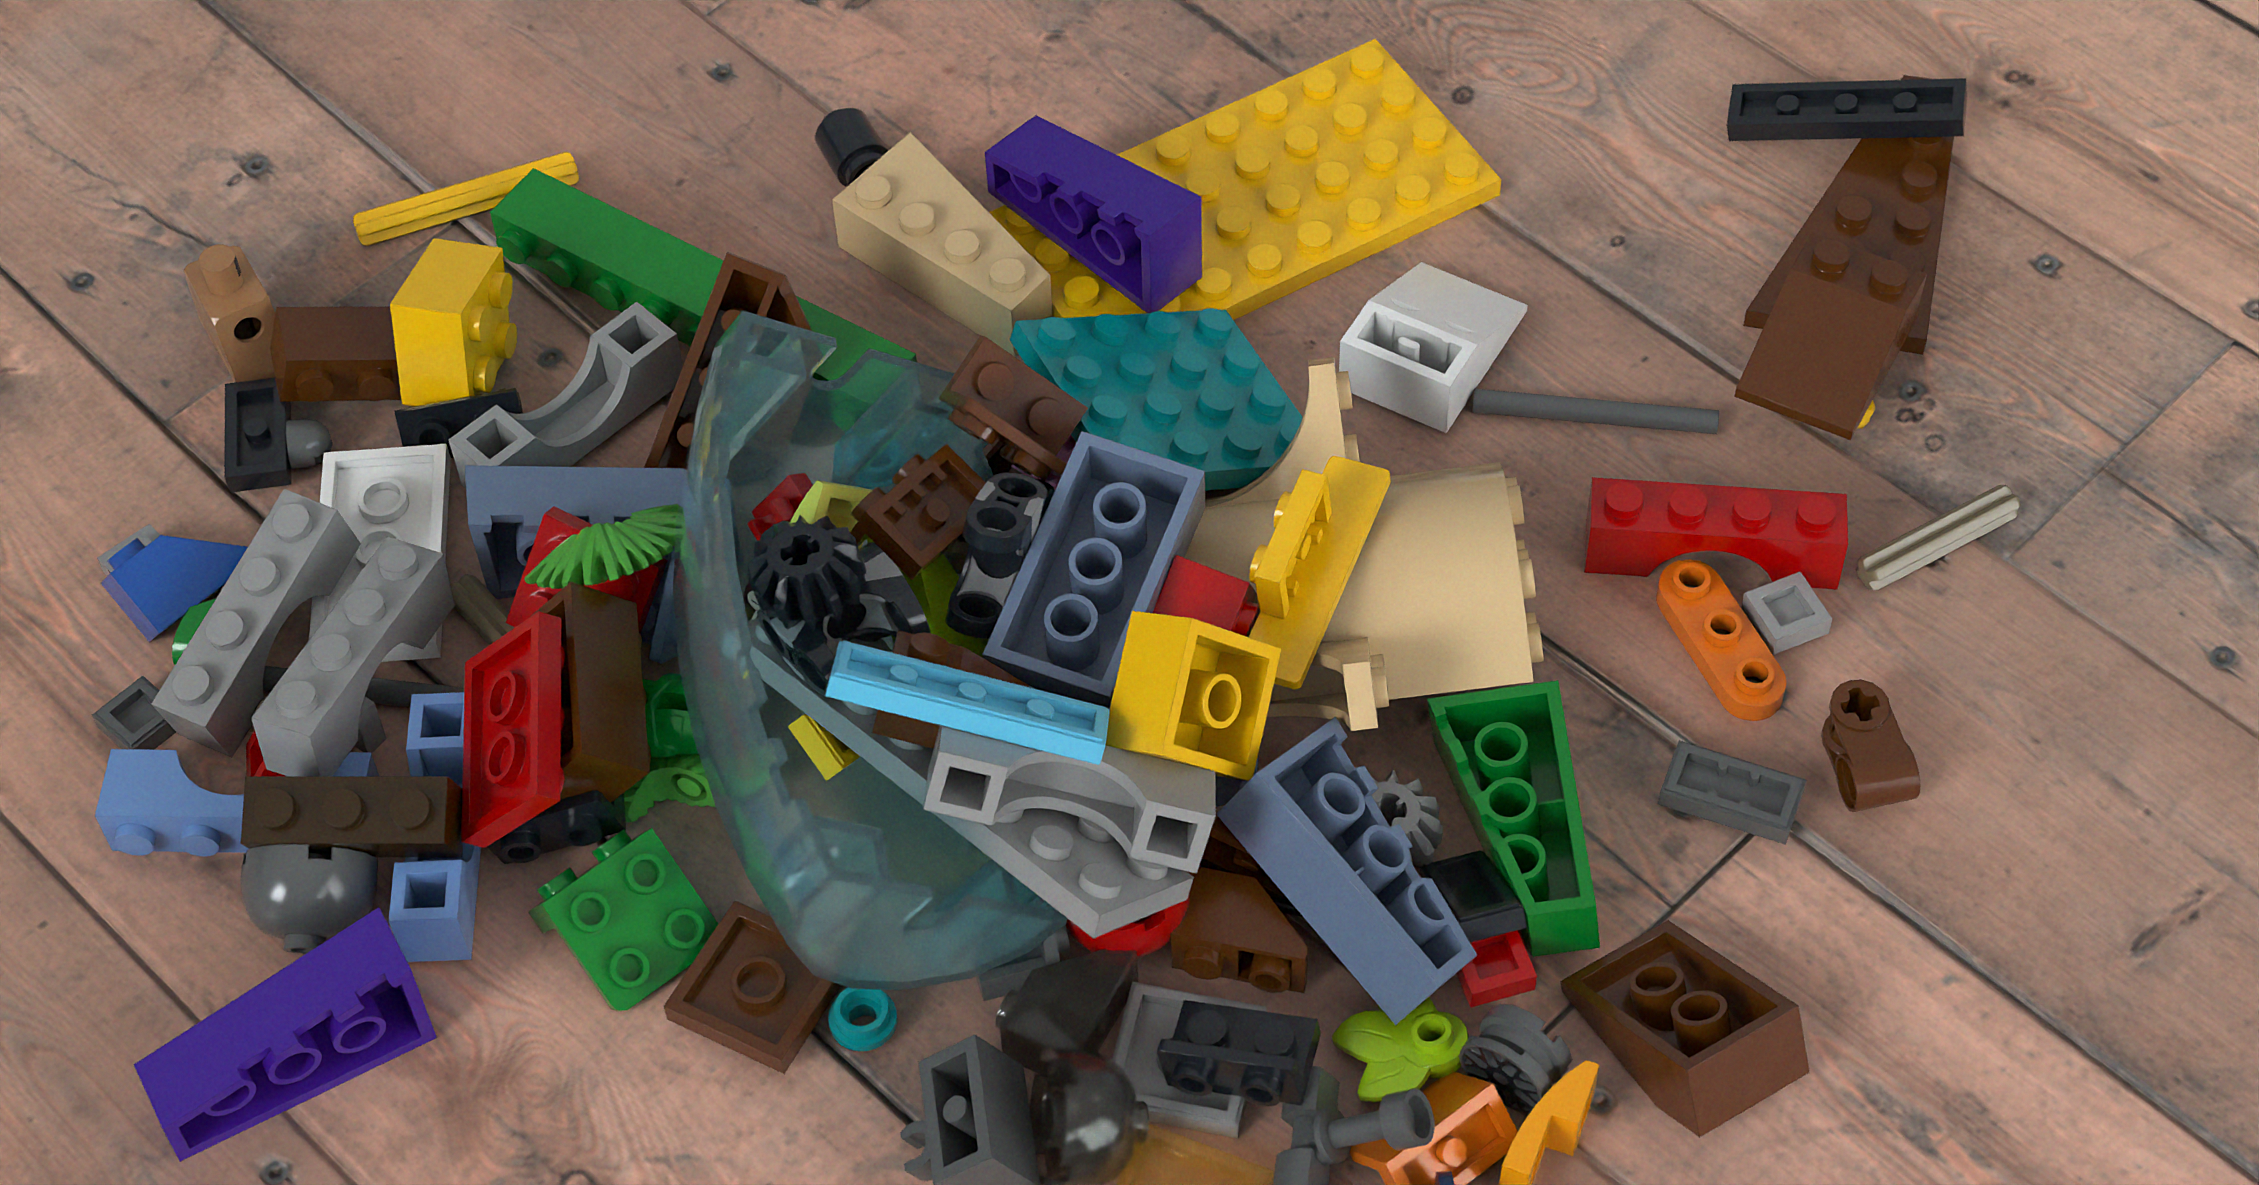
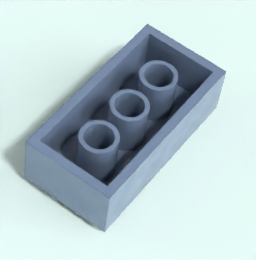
[983,431,1205,709]

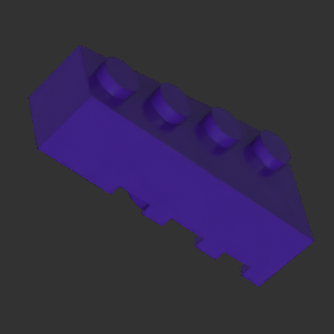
[985,115,1202,313]
[134,907,437,1162]

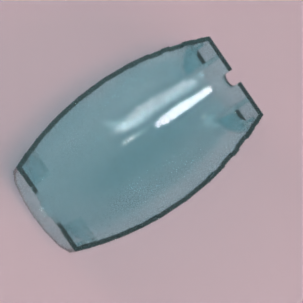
[673,311,1067,990]

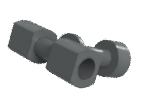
[1273,1066,1434,1185]

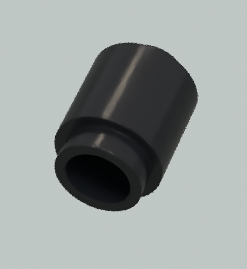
[815,108,888,187]

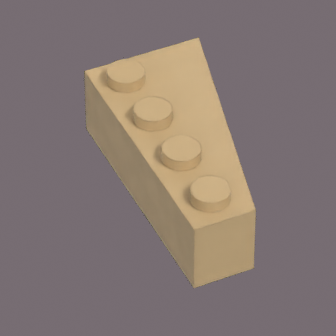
[832,132,1053,357]

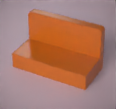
[1349,1072,1518,1185]

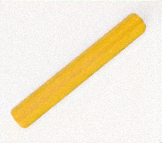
[353,151,579,246]

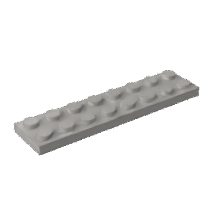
[723,619,1194,938]

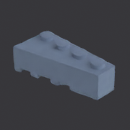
[465,465,739,599]
[1216,717,1477,1025]

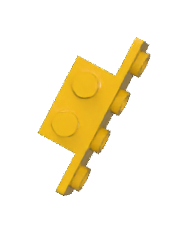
[1249,456,1391,689]

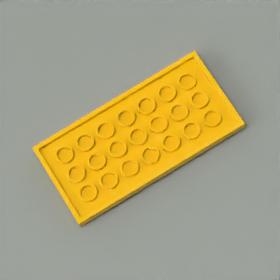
[989,38,1502,320]

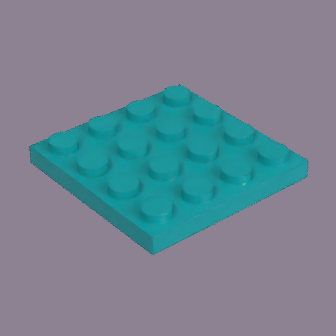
[1010,308,1302,491]

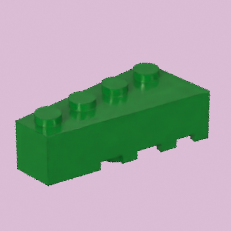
[1427,680,1600,957]

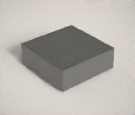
[92,676,176,750]

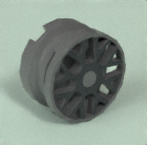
[1459,1004,1572,1113]

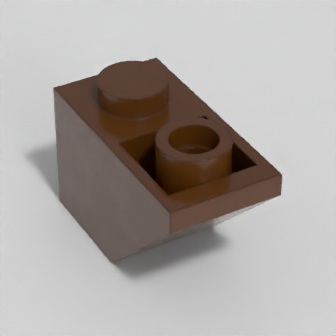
[1171,867,1308,993]

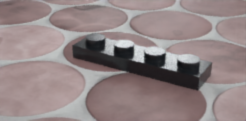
[1727,78,1967,141]

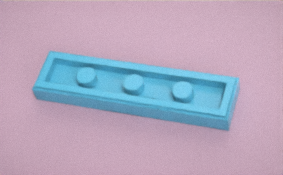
[825,640,1110,765]

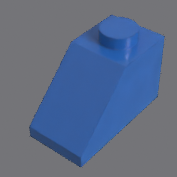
[101,535,248,642]

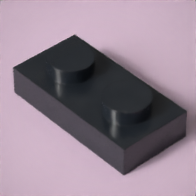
[224,377,292,493]

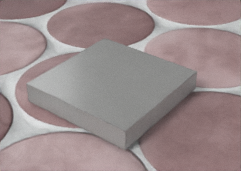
[1101,982,1266,1139]

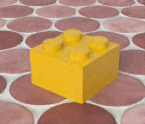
[390,238,517,406]
[1106,611,1281,781]

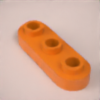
[1656,559,1786,721]

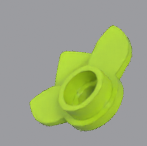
[1332,997,1469,1102]

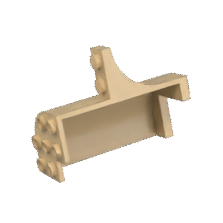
[1185,357,1544,731]

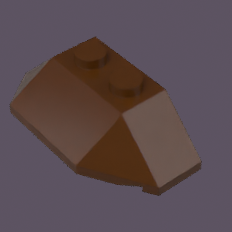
[644,251,822,488]

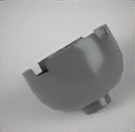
[241,844,378,954]

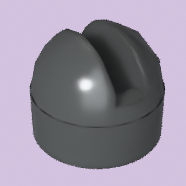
[286,419,333,469]

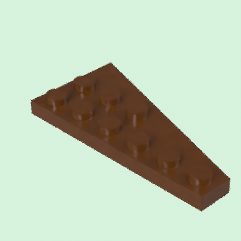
[1743,75,1954,355]

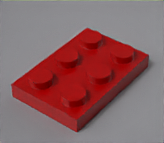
[461,611,565,848]

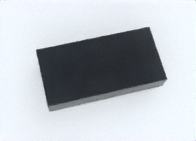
[1420,850,1527,942]

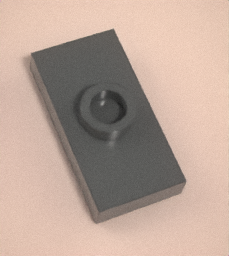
[1658,740,1807,845]

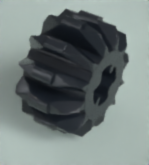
[748,515,866,630]

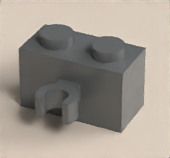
[900,1034,1040,1185]

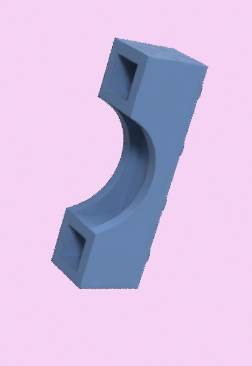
[388,692,481,962]
[95,749,379,856]

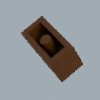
[270,307,401,402]

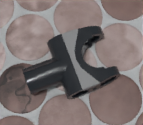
[945,473,1055,639]
[754,521,931,698]

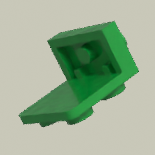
[528,828,718,1012]

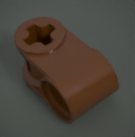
[1821,680,1920,812]

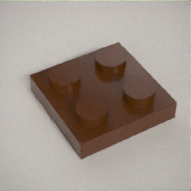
[664,901,854,1074]

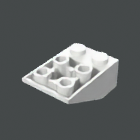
[1339,262,1528,433]

